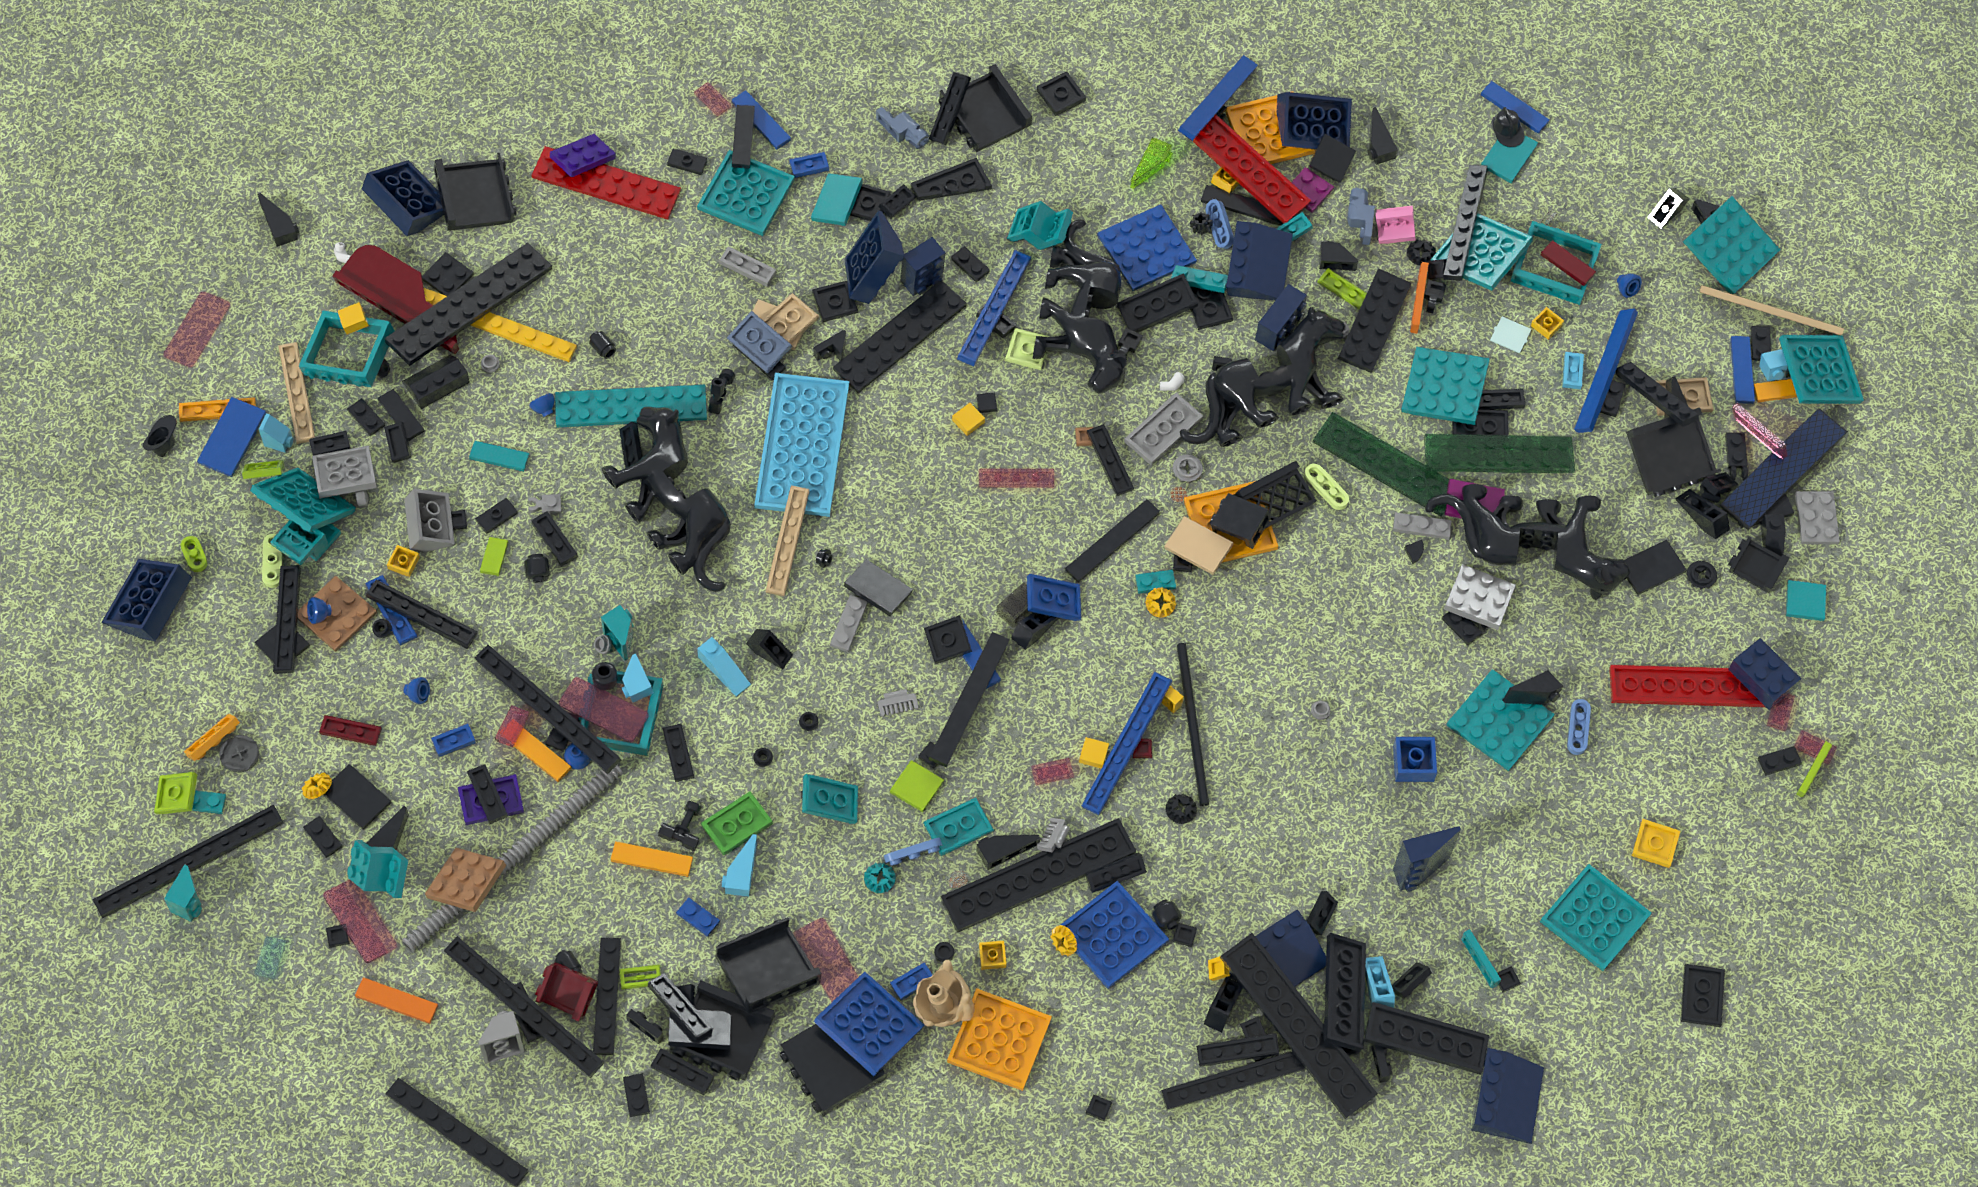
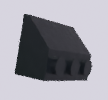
[402,354,470,409]

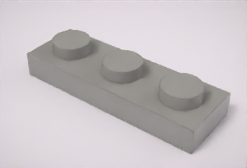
[719,246,776,287]
[1393,512,1451,540]
[830,595,868,652]

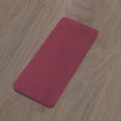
[163,292,230,367]
[559,677,649,742]
[323,879,397,963]
[793,918,858,1002]

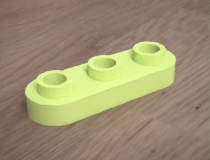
[1304,464,1349,510]
[262,534,283,588]

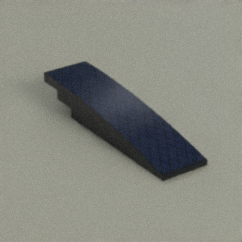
[1720,408,1848,530]

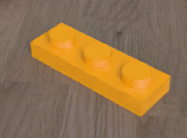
[184,714,240,761]

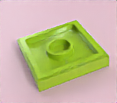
[242,460,284,479]
[890,760,944,812]
[154,772,197,814]

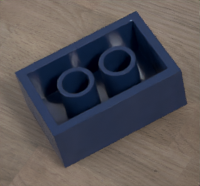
[900,237,946,296]
[1255,284,1307,351]
[1728,638,1802,710]

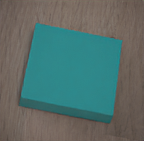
[1786,580,1826,621]

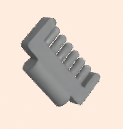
[877,689,918,717]
[1037,818,1070,852]

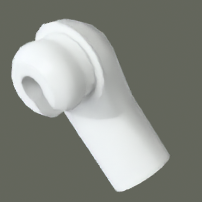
[334,242,351,263]
[1160,372,1185,391]

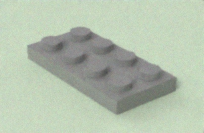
[1124,393,1203,465]

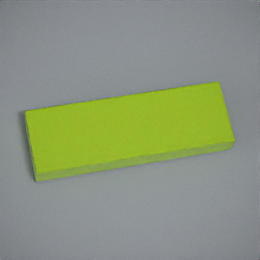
[1317,268,1367,310]
[1796,741,1832,797]

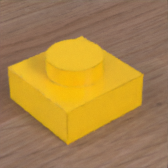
[1208,956,1230,981]

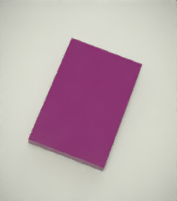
[1445,479,1505,519]

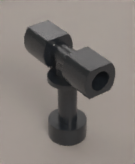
[708,368,735,415]
[658,801,702,851]

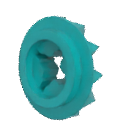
[864,862,896,893]

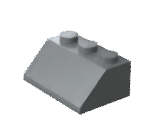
[404,489,455,552]
[478,1011,524,1064]

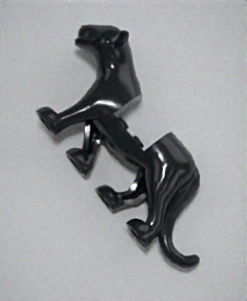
[1032,219,1127,394]
[1180,307,1345,447]
[601,407,731,592]
[1425,484,1630,600]

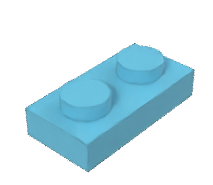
[1562,352,1584,390]

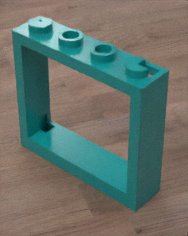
[1510,221,1602,305]
[299,310,395,388]
[579,671,664,756]

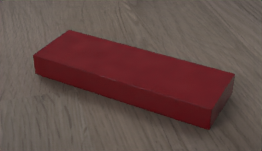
[1541,240,1596,286]
[319,715,382,746]

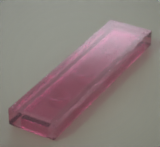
[1732,403,1787,459]
[979,469,1055,488]

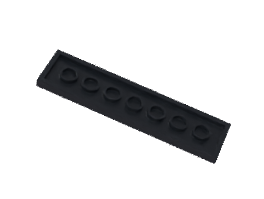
[833,280,967,393]

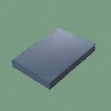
[727,311,793,374]

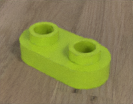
[180,536,208,572]

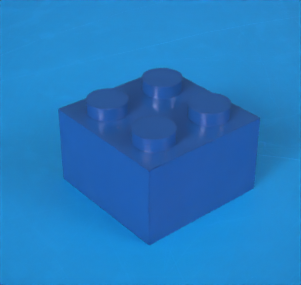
[1393,737,1437,782]

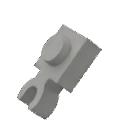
[528,494,561,514]

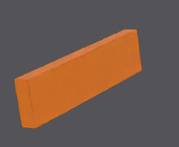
[1410,262,1429,334]
[355,977,438,1024]

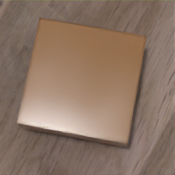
[1075,427,1094,446]

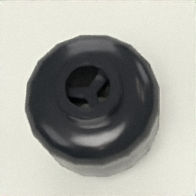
[524,554,550,583]
[592,662,618,691]
[1152,899,1182,931]

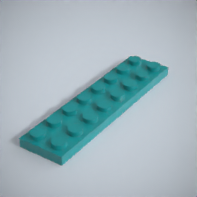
[555,384,707,428]

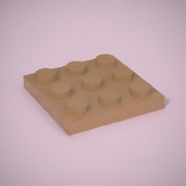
[298,576,377,652]
[425,848,506,912]

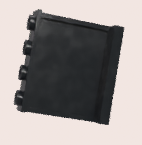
[938,64,1032,152]
[434,153,516,231]
[1626,407,1721,497]
[715,917,822,1014]
[670,980,775,1081]
[779,1024,886,1117]

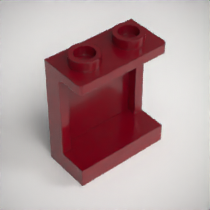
[535,962,599,1022]

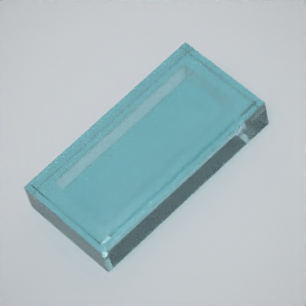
[254,936,286,979]

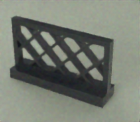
[1234,461,1317,529]

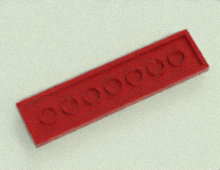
[1190,115,1311,224]
[531,146,681,220]
[1609,665,1765,707]

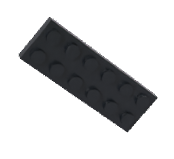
[1337,268,1412,373]
[1324,933,1366,1052]
[1364,1002,1489,1075]

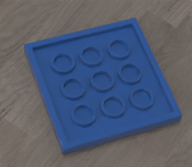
[1097,204,1197,291]
[1061,881,1169,989]
[813,971,924,1076]

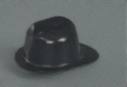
[1491,107,1525,147]
[143,415,177,457]

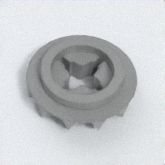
[1173,455,1203,483]

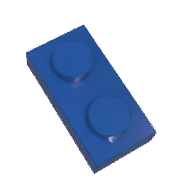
[789,152,829,178]
[431,724,476,757]
[676,897,720,937]
[890,962,932,1001]

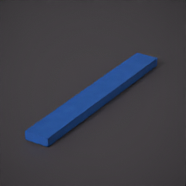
[1178,55,1258,141]
[957,250,1032,366]
[1574,308,1638,433]
[1081,672,1172,816]

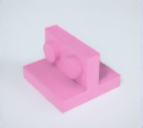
[1376,206,1416,244]

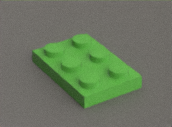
[701,791,773,856]

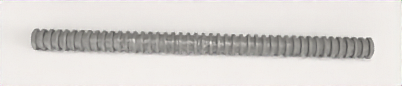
[402,765,623,953]

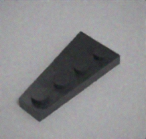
[911,158,992,201]

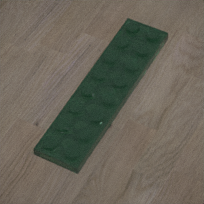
[1313,412,1449,517]
[1424,434,1575,473]

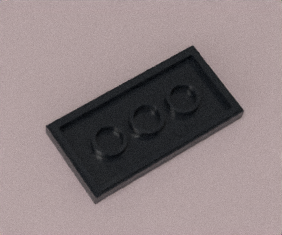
[1117,273,1198,333]

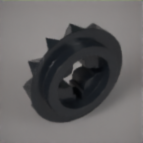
[1407,239,1436,266]
[1686,561,1717,590]
[1166,793,1197,824]

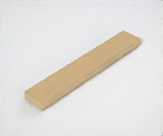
[278,342,315,444]
[766,485,810,596]

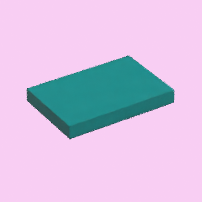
[1481,136,1538,184]
[811,173,863,226]
[802,774,858,824]
[923,797,994,856]

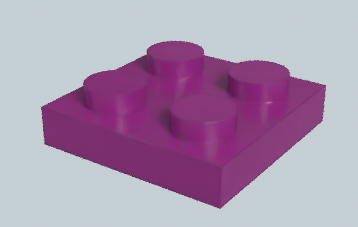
[1291,167,1334,213]

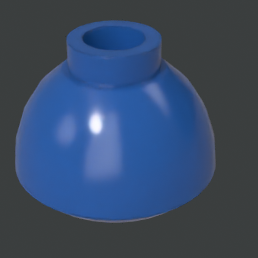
[1617,273,1642,298]
[529,393,554,417]
[307,597,332,624]
[404,677,430,704]
[564,744,591,770]

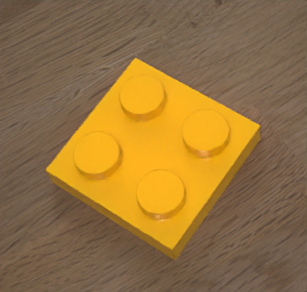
[1631,819,1680,868]

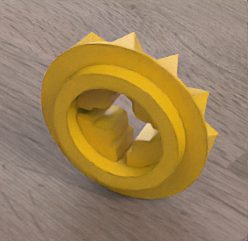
[1145,587,1176,618]
[301,772,332,799]
[1050,925,1077,956]

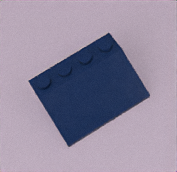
[1276,92,1352,150]
[361,160,444,236]
[844,210,904,304]
[1226,221,1293,301]
[102,559,192,642]
[1393,826,1461,892]
[1255,909,1326,987]
[1471,1048,1544,1144]

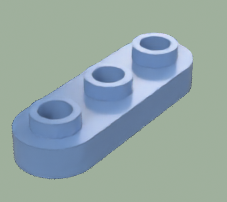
[1206,199,1234,249]
[1567,699,1591,755]
[884,838,942,866]

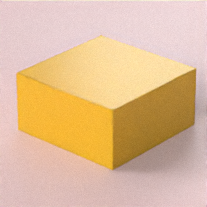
[1211,168,1239,193]
[338,302,369,335]
[1531,307,1564,340]
[952,403,985,436]
[387,545,420,577]
[1161,685,1184,713]
[1079,737,1109,769]
[979,941,1006,970]

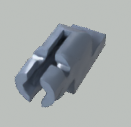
[876,107,929,149]
[1347,188,1375,245]

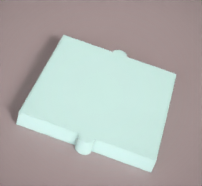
[1490,317,1531,353]

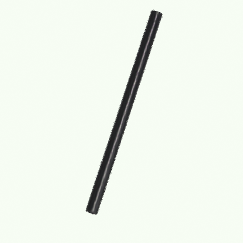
[1177,643,1209,806]

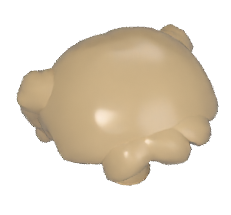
[913,960,975,1027]

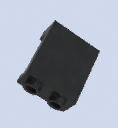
[1210,493,1271,549]
[1728,536,1789,593]

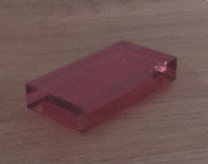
[694,82,731,117]
[1766,694,1795,732]
[495,705,530,748]
[1794,730,1837,765]
[1031,758,1074,786]

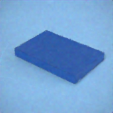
[1027,574,1081,621]

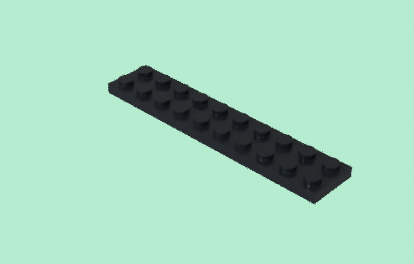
[385,243,552,366]
[940,818,1136,933]
[1220,933,1378,1119]

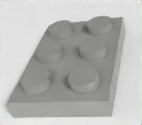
[1795,491,1840,544]

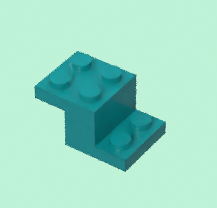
[1007,201,1073,250]
[270,520,341,565]
[347,840,409,898]

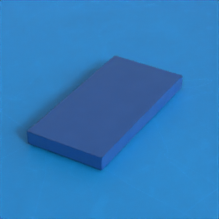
[197,397,266,477]

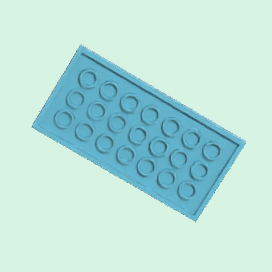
[754,373,849,517]

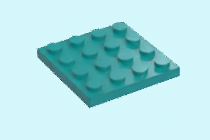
[697,150,795,236]
[1682,196,1780,294]
[1431,214,1533,291]
[1779,335,1864,404]
[1401,346,1490,425]
[250,467,356,532]
[1446,669,1555,771]
[1540,864,1652,971]

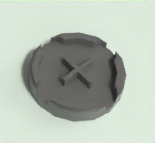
[219,735,259,773]

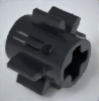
[1190,212,1213,236]

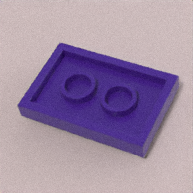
[550,134,616,177]
[458,774,524,825]

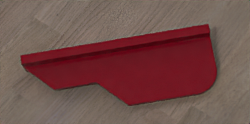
[332,245,459,354]

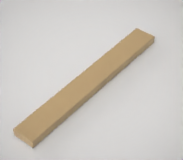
[1699,285,1844,335]

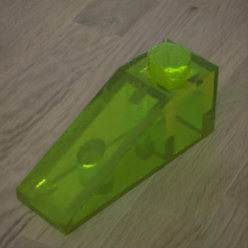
[1130,137,1174,189]

